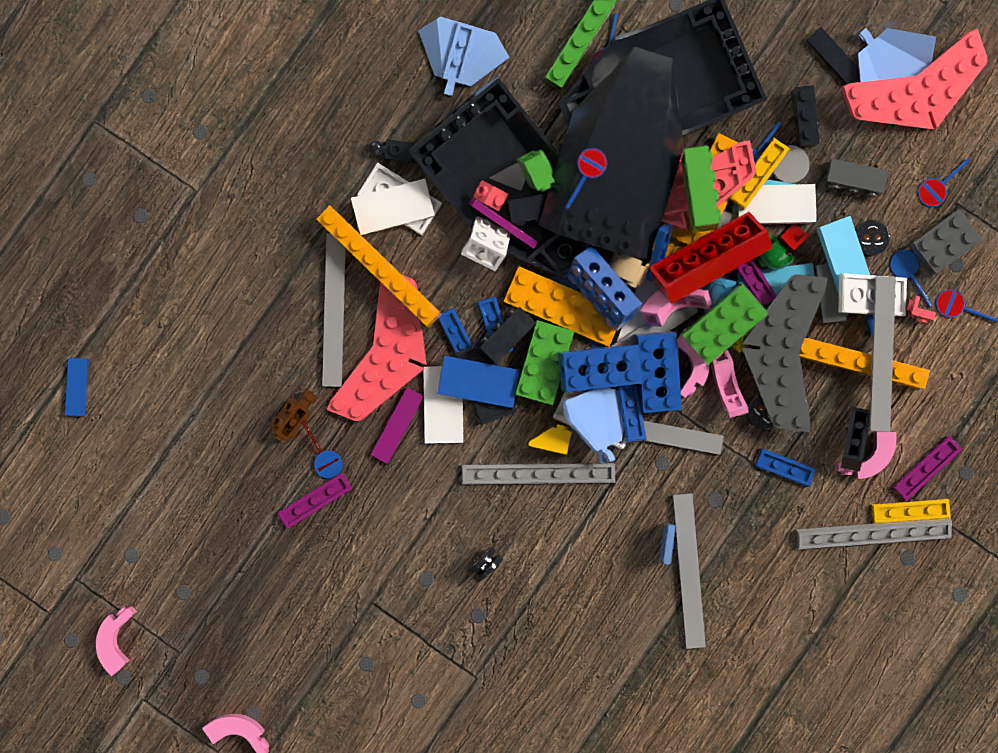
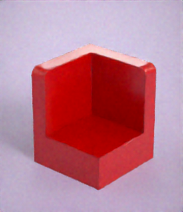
[778,224,810,252]

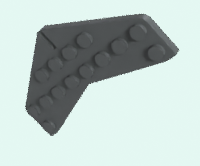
[741,274,827,432]

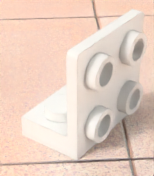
[461,216,511,271]

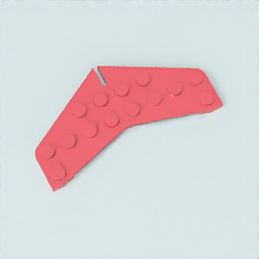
[841,29,987,129]
[661,140,756,231]
[327,275,427,421]

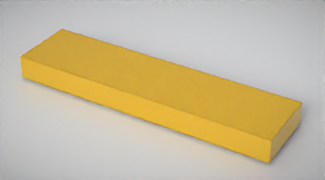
[729,138,790,210]
[871,499,951,524]

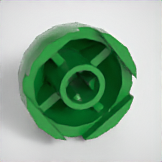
[757,232,794,270]

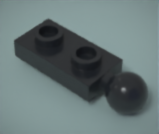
[369,139,417,163]

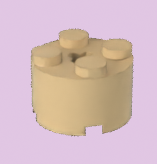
[609,252,649,288]

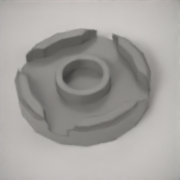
[773,145,810,184]

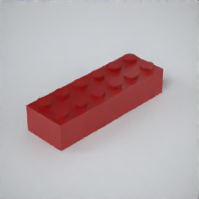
[649,212,773,304]

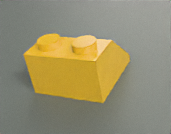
[528,424,572,454]

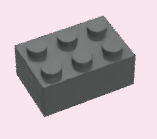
[908,209,983,276]

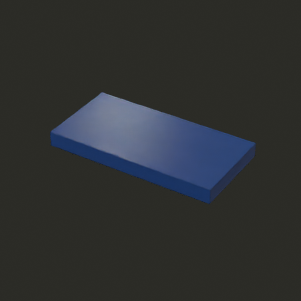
[437,356,520,408]

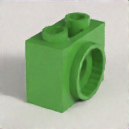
[516,150,555,191]

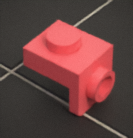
[473,181,508,211]
[906,296,936,324]

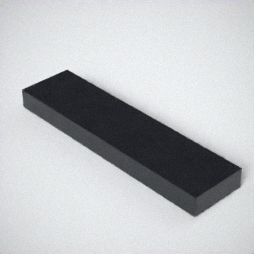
[806,27,860,84]

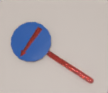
[302,421,343,478]

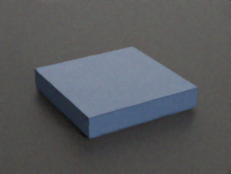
[659,523,676,564]

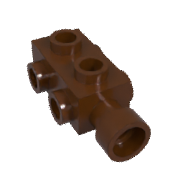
[268,388,318,442]

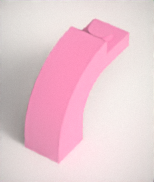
[640,289,712,327]
[677,328,709,398]
[710,349,748,418]
[835,432,896,479]
[96,606,137,676]
[202,714,269,753]

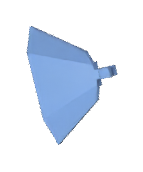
[418,17,509,96]
[858,28,936,82]
[563,387,624,464]

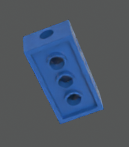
[567,246,642,331]
[634,331,682,413]
[558,344,642,392]

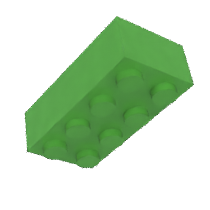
[681,146,722,233]
[682,282,768,365]
[516,320,574,405]

